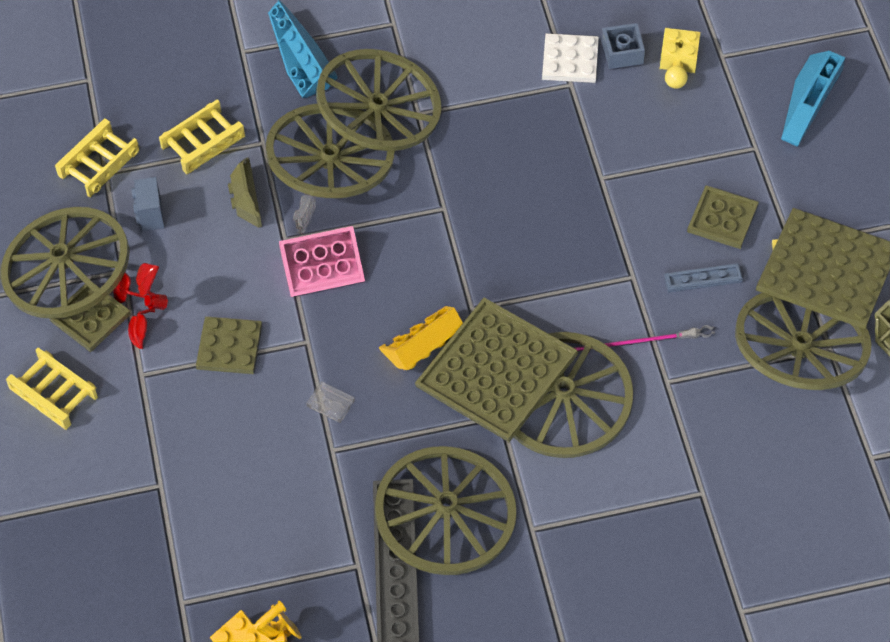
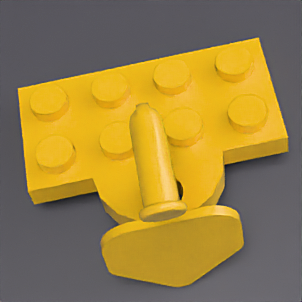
[210,600,302,642]

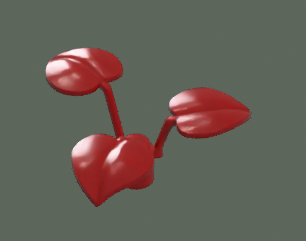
[113,263,168,349]

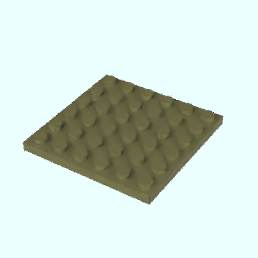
[756,208,890,329]
[415,298,578,442]

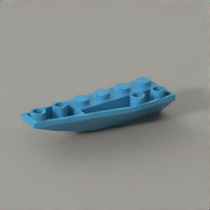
[268,0,338,98]
[781,51,846,147]

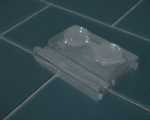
[293,194,316,235]
[307,381,355,423]

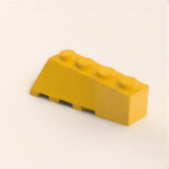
[379,306,463,370]

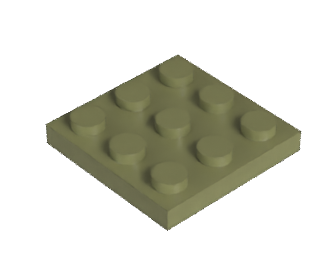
[687,185,759,249]
[49,284,131,352]
[196,316,262,374]

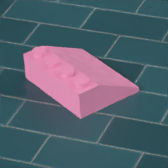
[279,226,365,297]

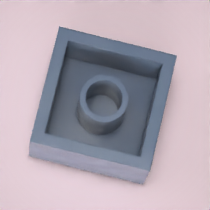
[601,23,645,69]
[131,177,164,231]

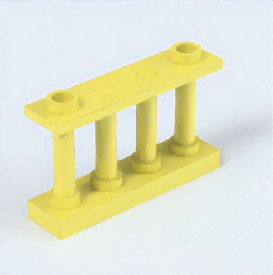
[159,99,245,174]
[55,119,139,197]
[6,348,98,430]

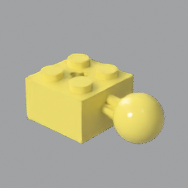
[660,28,700,89]

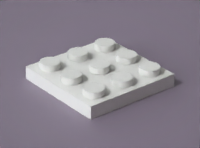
[542,34,598,83]

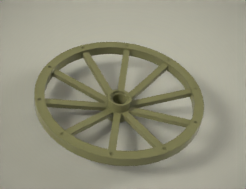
[316,49,441,151]
[266,104,395,198]
[1,207,130,318]
[735,293,871,390]
[514,332,633,458]
[375,446,516,575]

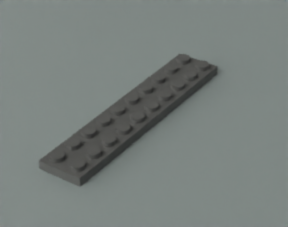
[373,479,419,642]

